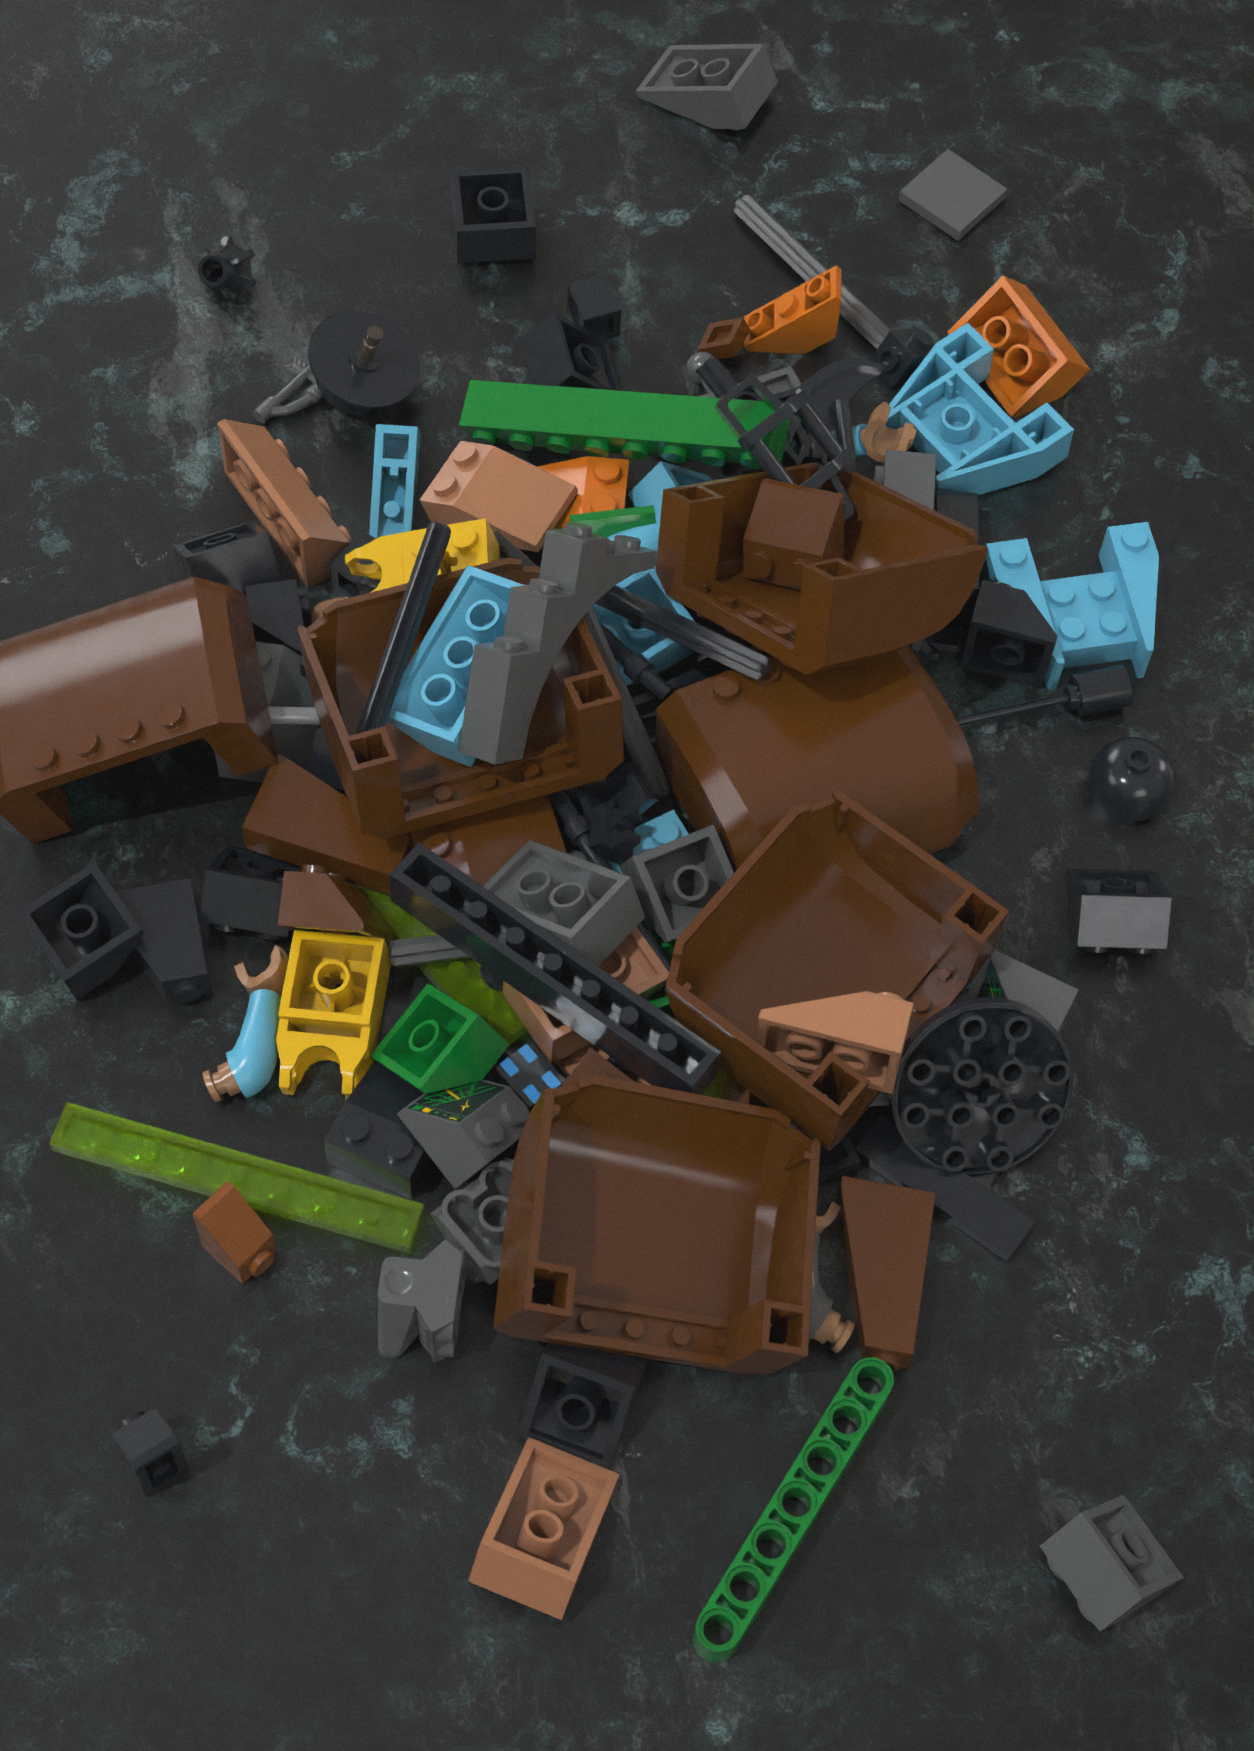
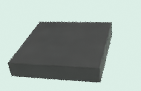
[898,149,1007,241]

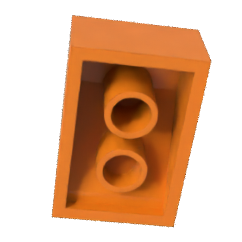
[537,456,629,550]

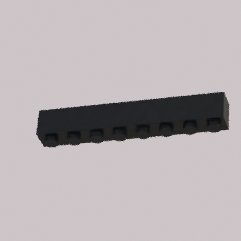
[390,842,721,1095]

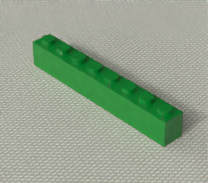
[459,380,790,470]

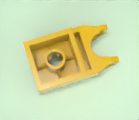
[345,518,500,593]
[276,930,391,1101]

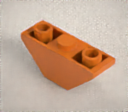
[744,265,841,354]

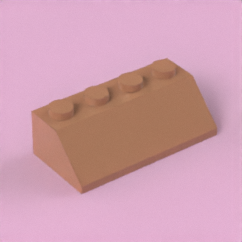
[217,419,352,589]

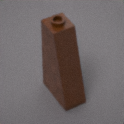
[242,754,411,895]
[836,1176,936,1372]

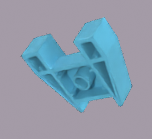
[885,323,1074,499]
[980,522,1159,691]

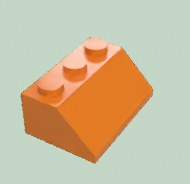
[948,275,1090,418]

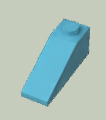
[369,424,421,538]

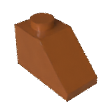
[193,1180,276,1284]

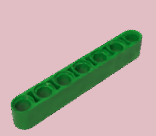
[693,1357,894,1663]

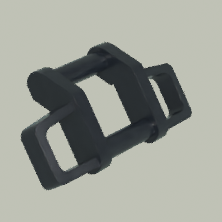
[715,376,856,521]

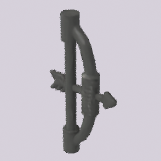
[253,356,323,424]

